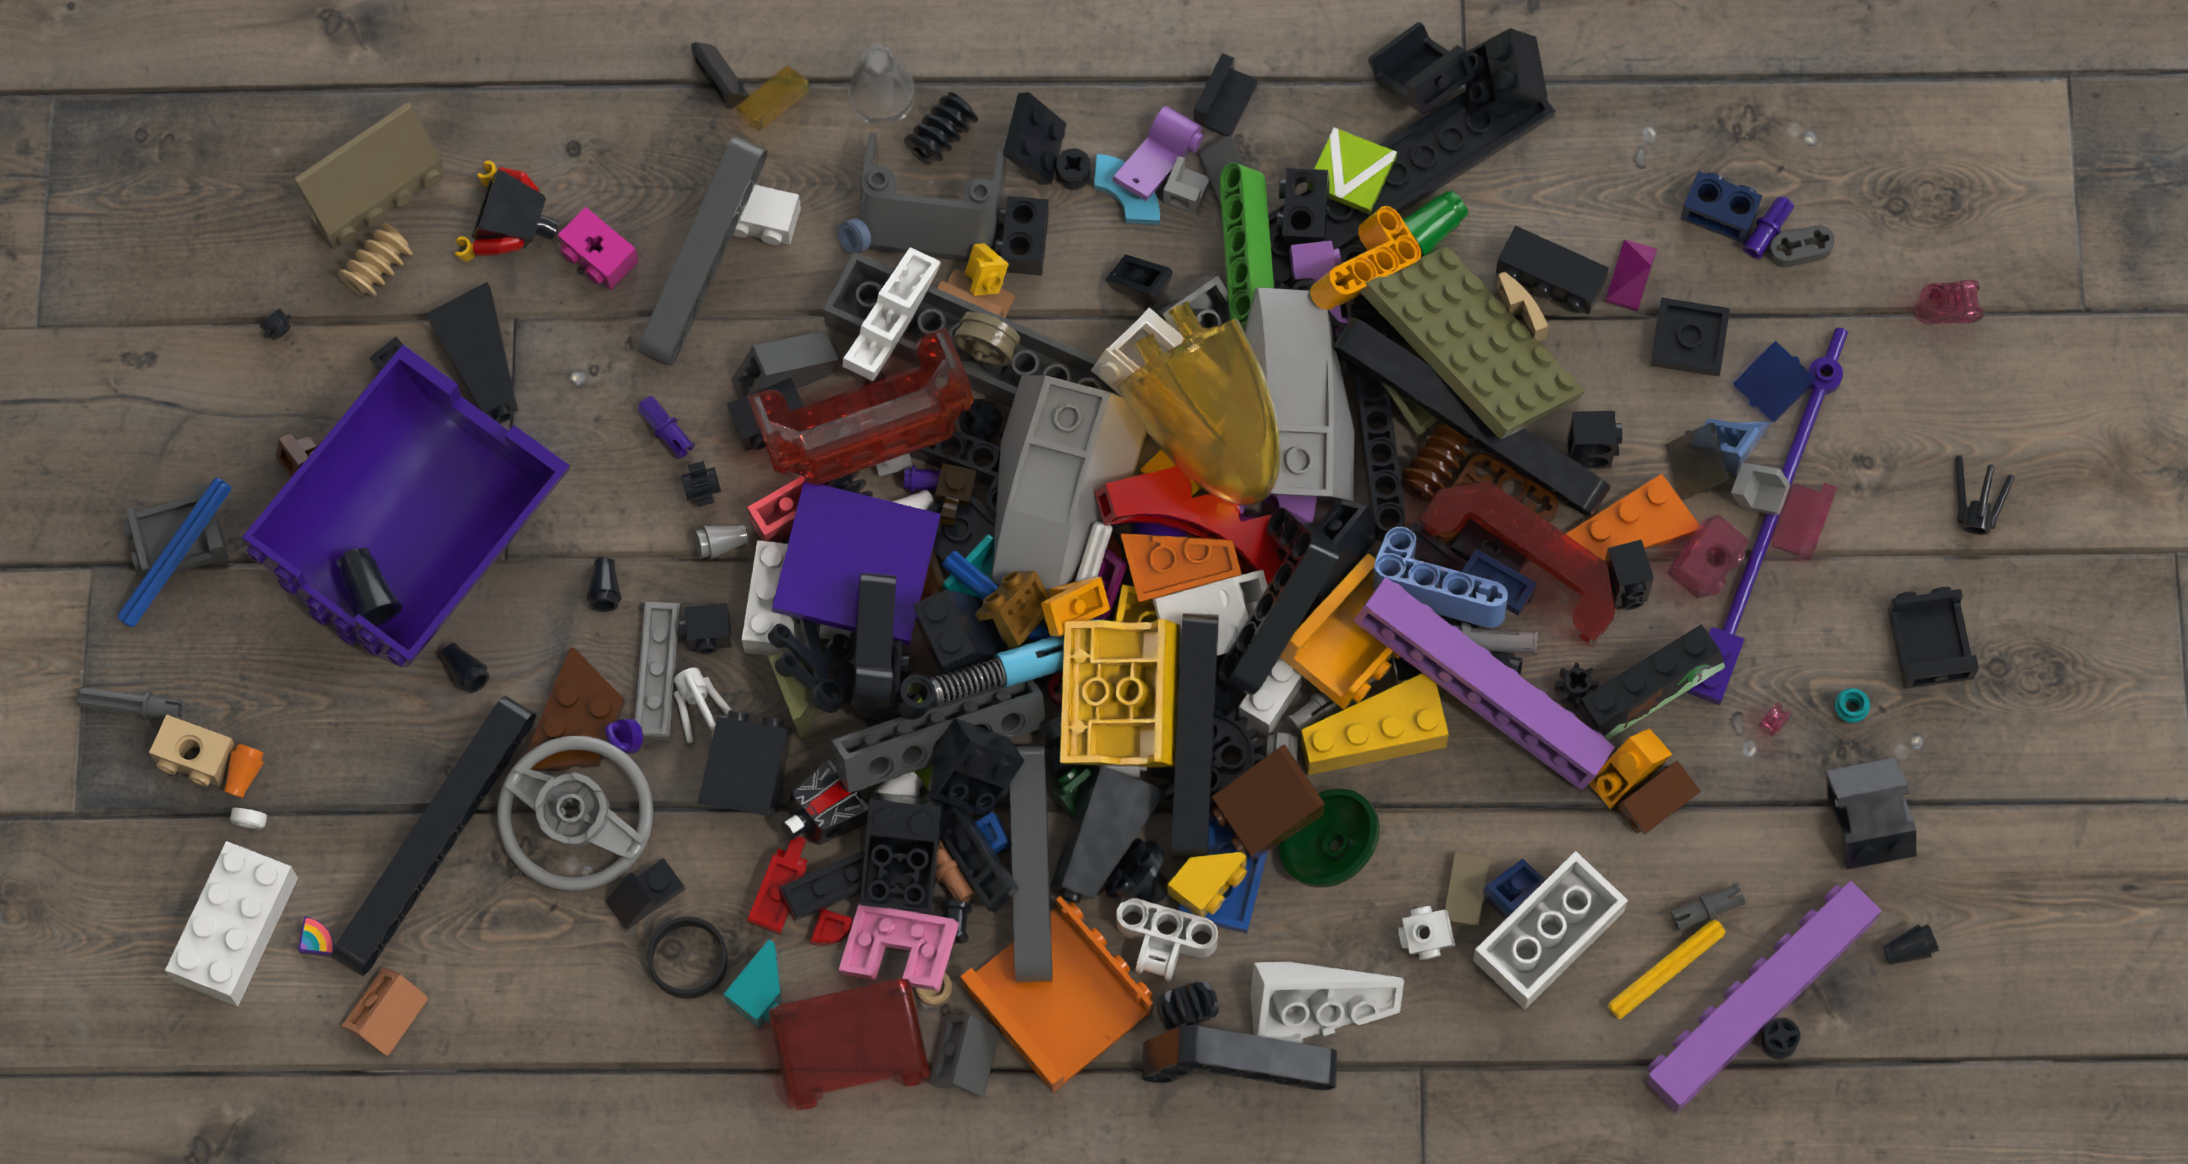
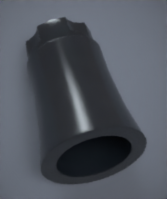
[337,547,403,627]

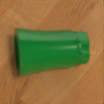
[1403,190,1469,258]

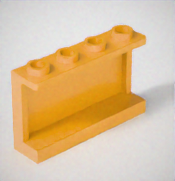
[1280,553,1401,709]

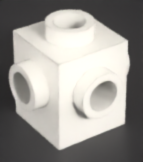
[1398,906,1455,960]

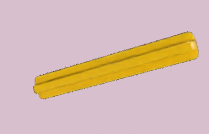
[1608,919,1726,1019]

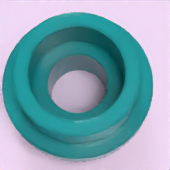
[1834,688,1870,723]

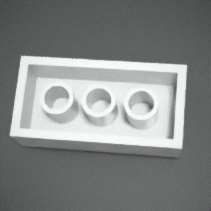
[165,841,298,1007]
[1473,851,1628,1010]

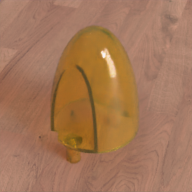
[1118,301,1281,505]

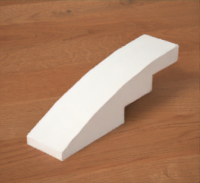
[842,247,941,381]

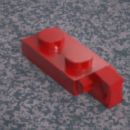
[747,836,808,935]

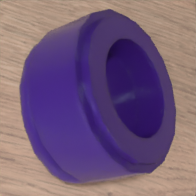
[605,719,643,754]

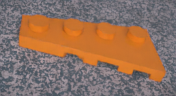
[1546,474,1702,577]

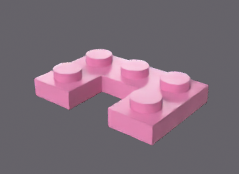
[839,903,959,991]

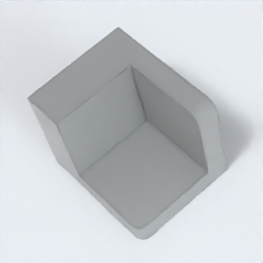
[1164,156,1209,215]
[1731,462,1791,515]

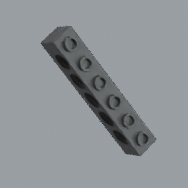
[831,680,1046,793]

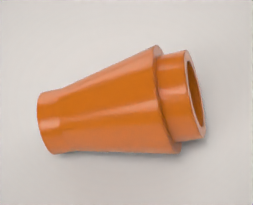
[223,743,265,798]

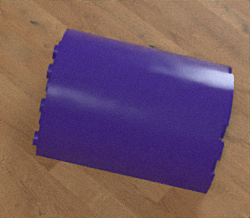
[242,345,570,667]

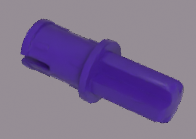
[1742,196,1794,260]
[638,396,695,459]

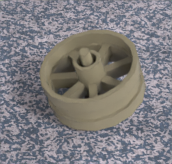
[953,312,1020,366]

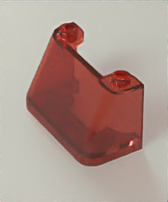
[768,979,931,1110]

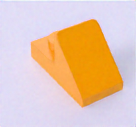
[1041,577,1110,636]

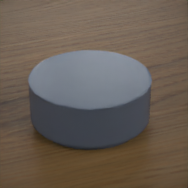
[838,218,871,254]

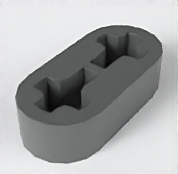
[1769,225,1835,267]

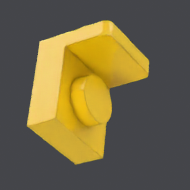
[964,243,1009,296]

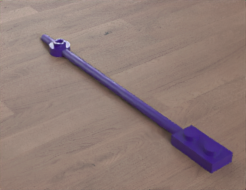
[1687,327,1848,705]

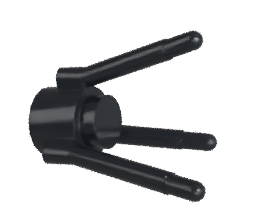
[1956,455,2015,535]

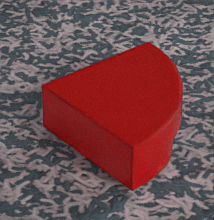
[810,909,854,946]

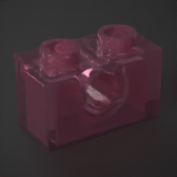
[1666,514,1750,599]

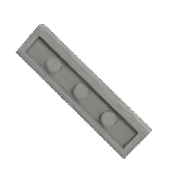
[635,602,681,741]

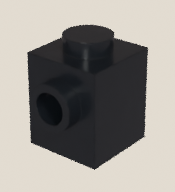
[679,603,732,654]

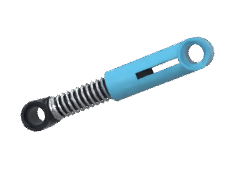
[894,620,1096,720]

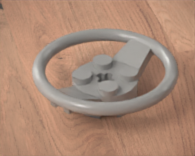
[497,736,653,891]

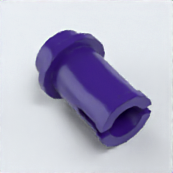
[904,465,940,493]

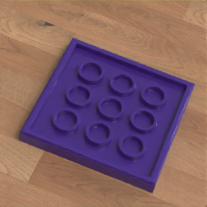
[771,480,941,645]

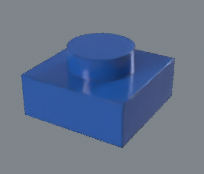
[976,812,1011,854]

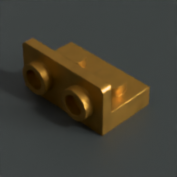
[975,570,1051,648]

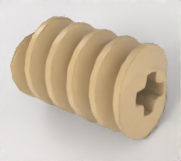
[338,222,413,297]

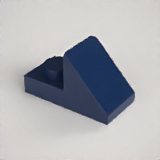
[1483,858,1546,919]

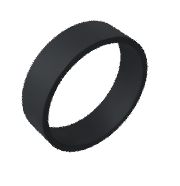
[647,917,728,999]

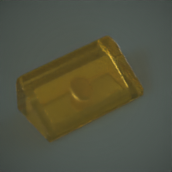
[736,66,810,132]

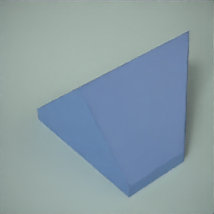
[1690,418,1772,475]

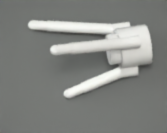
[673,667,732,743]

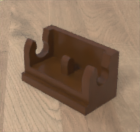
[1614,760,1701,834]

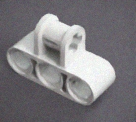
[1116,898,1218,982]

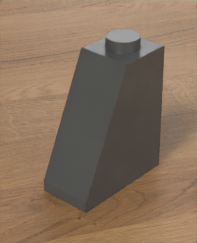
[731,330,839,398]

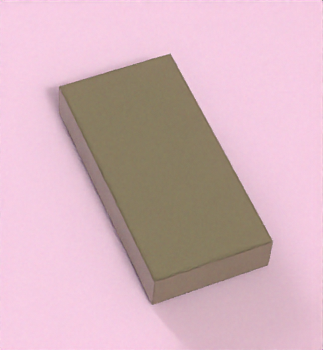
[1445,852,1490,929]

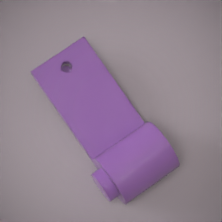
[1112,106,1204,201]

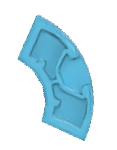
[1094,154,1160,225]

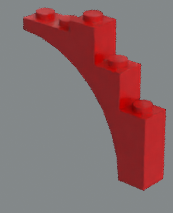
[1094,465,1283,586]

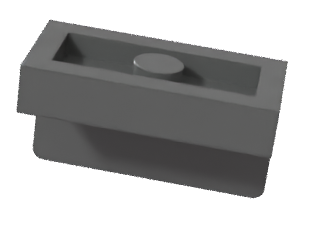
[929,1014,1000,1096]

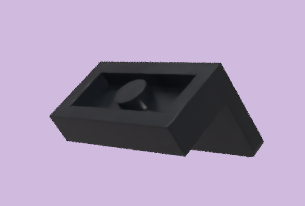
[1194,53,1258,137]

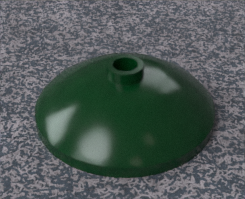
[1279,789,1380,888]

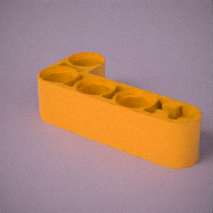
[1310,206,1421,310]

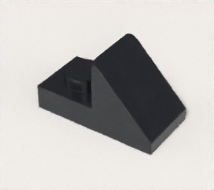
[1105,254,1173,310]
[606,858,685,930]

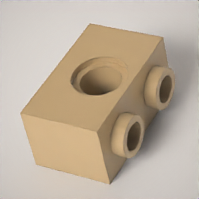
[149,715,236,787]

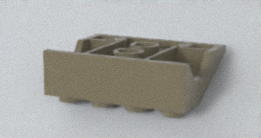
[294,101,446,249]

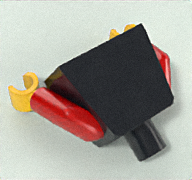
[454,161,559,262]

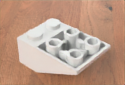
[1153,570,1268,666]

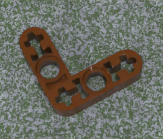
[1430,454,1558,544]

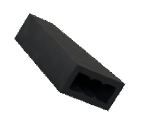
[426,282,518,424]
[1050,765,1165,904]

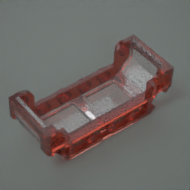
[747,327,974,486]

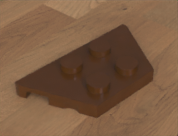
[525,647,625,771]

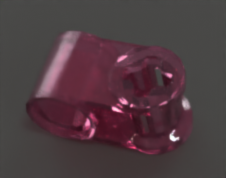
[1914,280,1984,325]

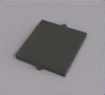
[1665,423,1729,501]

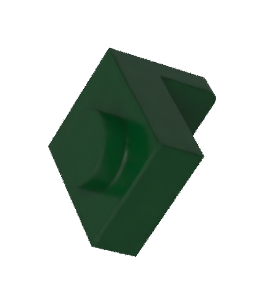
[1051,767,1092,820]

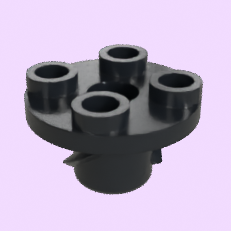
[1105,838,1169,904]

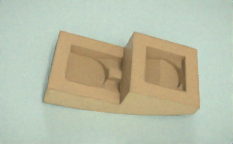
[1496,272,1549,342]

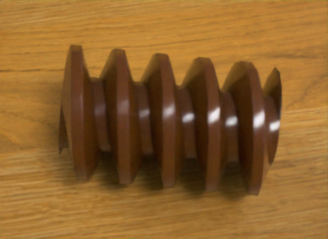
[1401,424,1469,504]

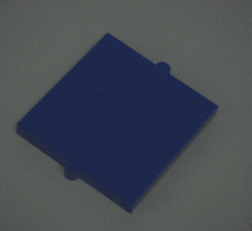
[1733,340,1817,423]

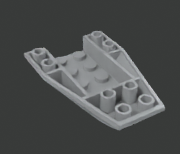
[1219,288,1354,501]
[992,375,1153,597]

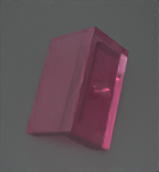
[1772,483,1837,561]

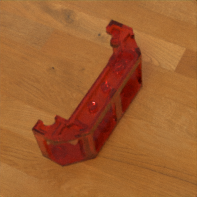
[1419,481,1615,648]

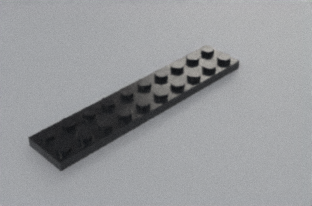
[1268,91,1555,283]

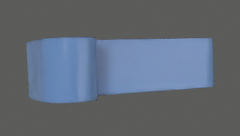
[1373,527,1508,628]

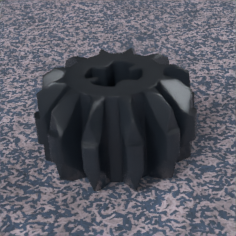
[1157,981,1219,1030]

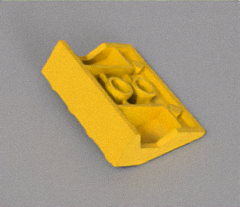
[1060,619,1180,767]

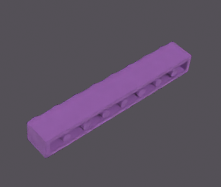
[1353,577,1615,791]
[1645,881,1882,1114]

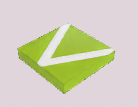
[1307,127,1397,214]

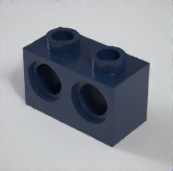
[1680,171,1763,244]

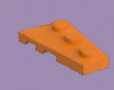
[1120,533,1242,602]

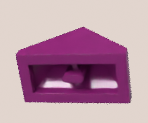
[1605,239,1657,312]
[1092,548,1127,621]

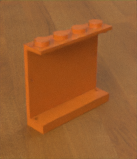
[960,896,1154,1093]

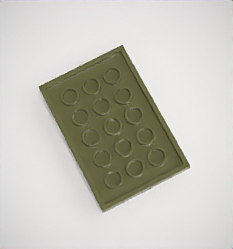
[1360,246,1585,440]

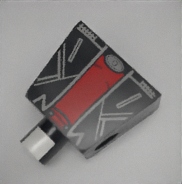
[781,758,869,845]

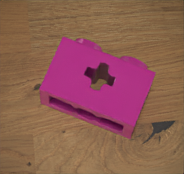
[557,207,639,290]

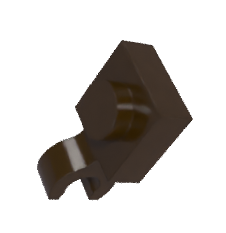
[935,463,977,527]

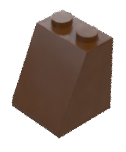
[1210,744,1325,862]

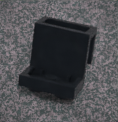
[1826,757,1917,870]

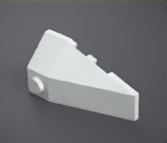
[1250,962,1404,1043]

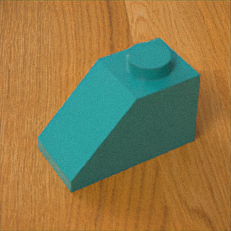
[723,939,782,1029]

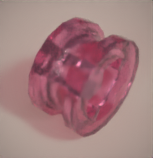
[1759,702,1793,737]

